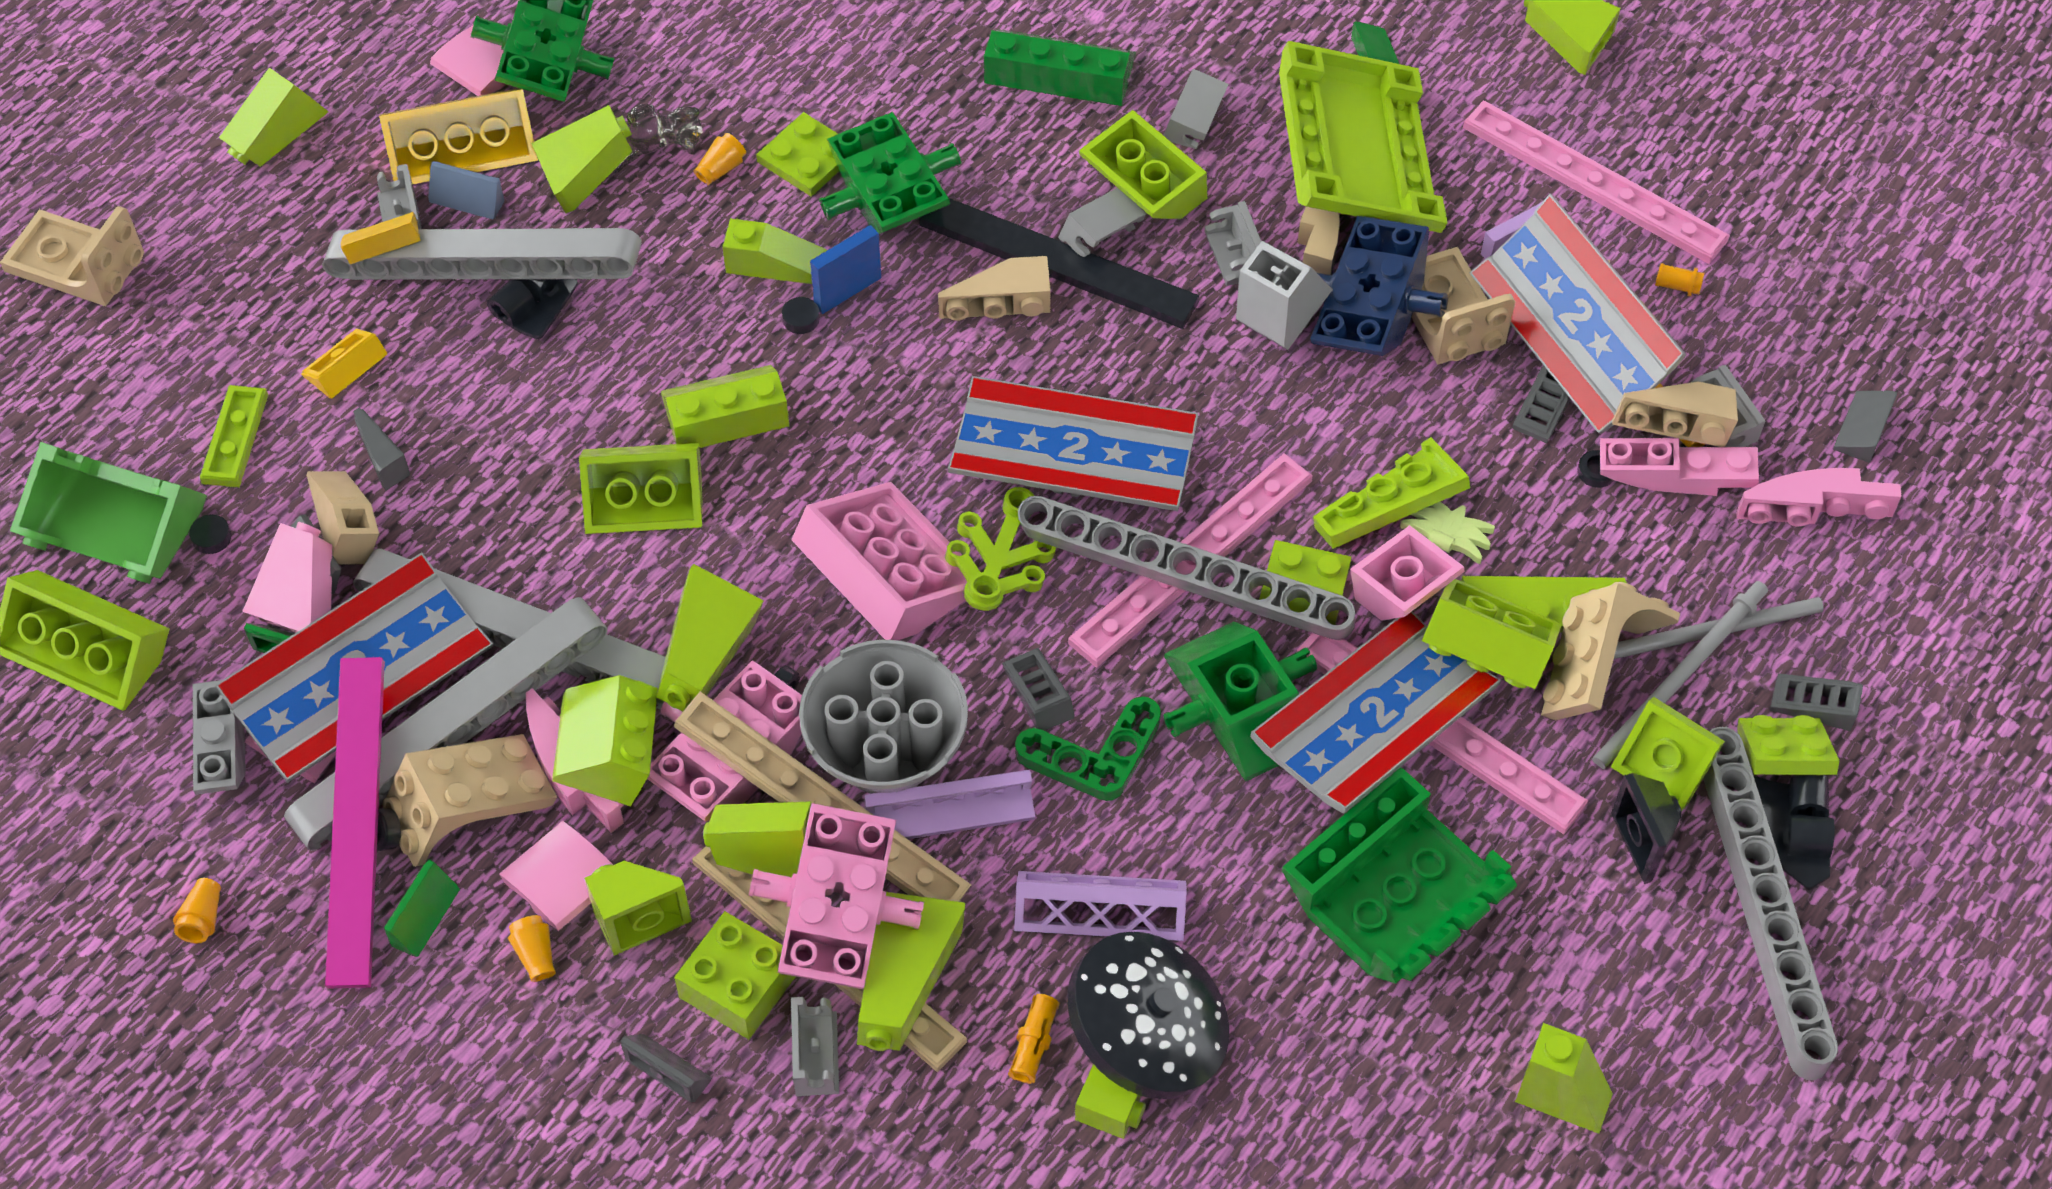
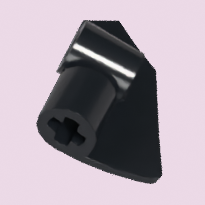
[487,279,578,340]
[1753,775,1835,890]

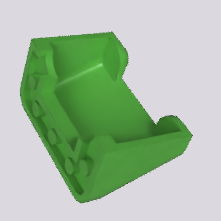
[10,442,207,584]

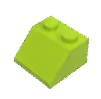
[584,861,692,956]

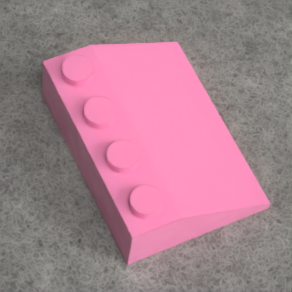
[792,482,967,640]

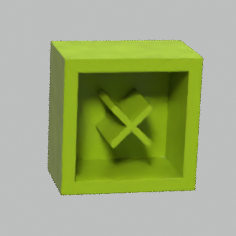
[674,911,796,1040]

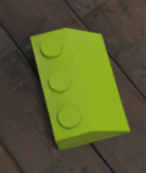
[1079,110,1208,219]
[661,365,790,448]
[579,443,702,534]
[1422,579,1562,689]
[552,675,658,807]

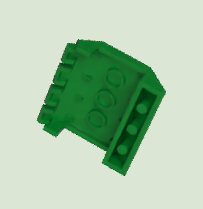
[1282,767,1517,984]

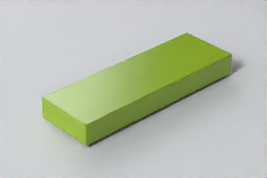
[200,385,268,488]

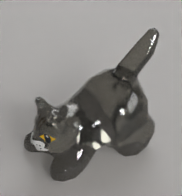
[613,103,703,174]

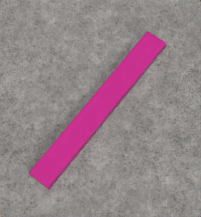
[325,657,385,989]

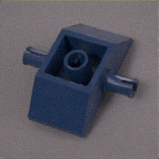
[1310,216,1448,356]

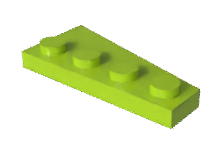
[1313,437,1470,549]
[1461,576,1627,633]

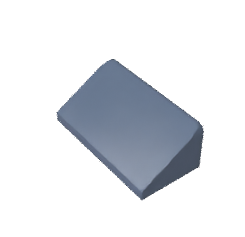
[428,161,505,219]

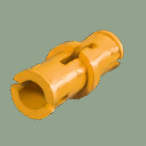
[1008,994,1059,1084]

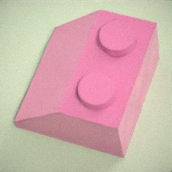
[1350,525,1465,621]

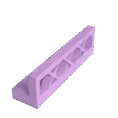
[865,770,1035,839]
[1014,871,1187,941]

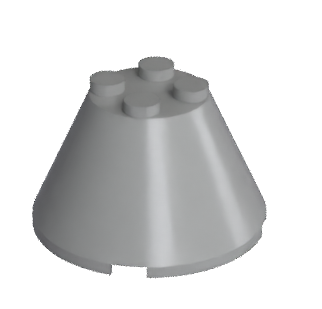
[799,640,968,794]

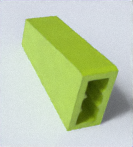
[656,564,764,711]
[857,892,965,1051]

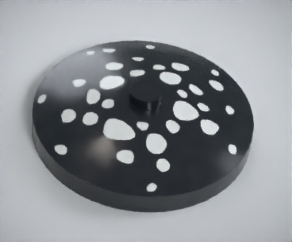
[1067,932,1229,1099]

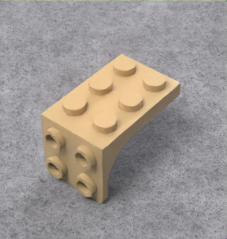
[0,206,145,306]
[1411,247,1515,365]
[1541,582,1680,720]
[383,734,557,867]

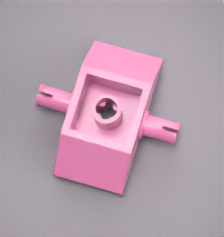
[647,660,802,822]
[749,803,924,989]

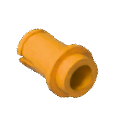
[1655,263,1705,297]

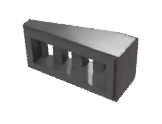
[1512,365,1571,443]
[353,407,410,491]
[1002,648,1075,730]
[1770,673,1863,731]

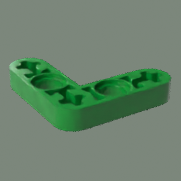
[1015,696,1161,801]

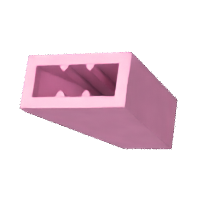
[243,522,332,633]

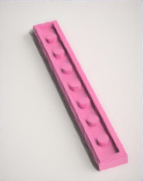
[1463,100,1730,264]
[1068,453,1313,668]
[1297,633,1588,834]

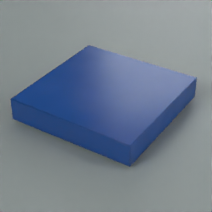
[810,225,882,314]

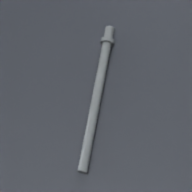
[1592,581,1768,769]
[1614,597,1823,659]

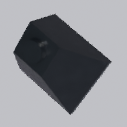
[1611,773,1681,884]

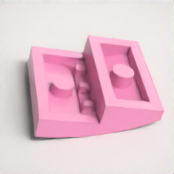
[430,26,506,96]
[499,821,613,931]

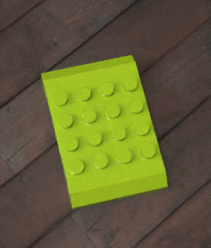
[1279,41,1448,233]

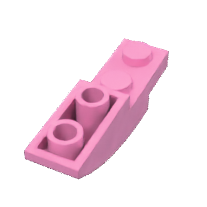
[1600,438,1759,496]
[1736,468,1901,527]
[526,688,624,833]

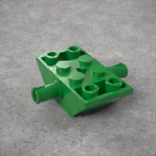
[470,0,614,102]
[819,112,961,234]
[1163,622,1317,782]

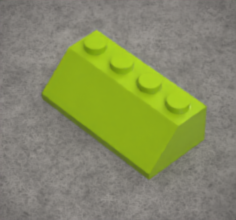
[0,570,170,711]

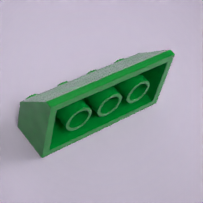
[984,29,1136,106]

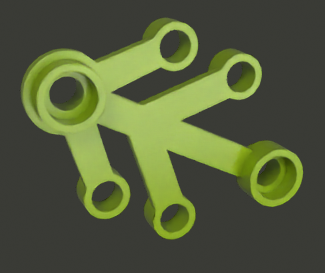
[945,487,1056,611]

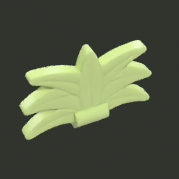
[1400,502,1495,564]

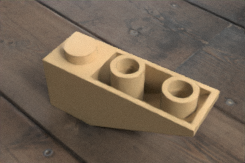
[938,256,1050,321]
[1612,381,1738,447]
[307,471,379,564]

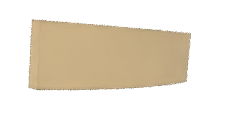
[1298,207,1340,275]

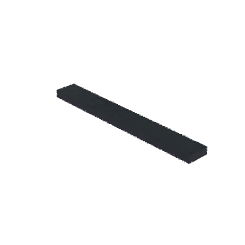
[919,198,1199,329]

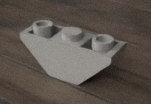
[193,680,246,795]

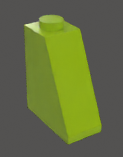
[1524,0,1621,75]
[219,68,329,167]
[531,105,632,213]
[703,801,812,877]
[1515,1023,1613,1134]

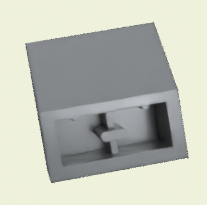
[1236,241,1333,350]

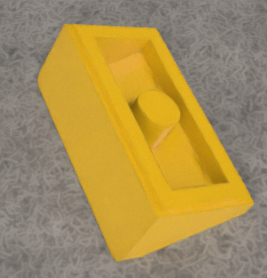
[341,212,421,264]
[301,329,388,399]

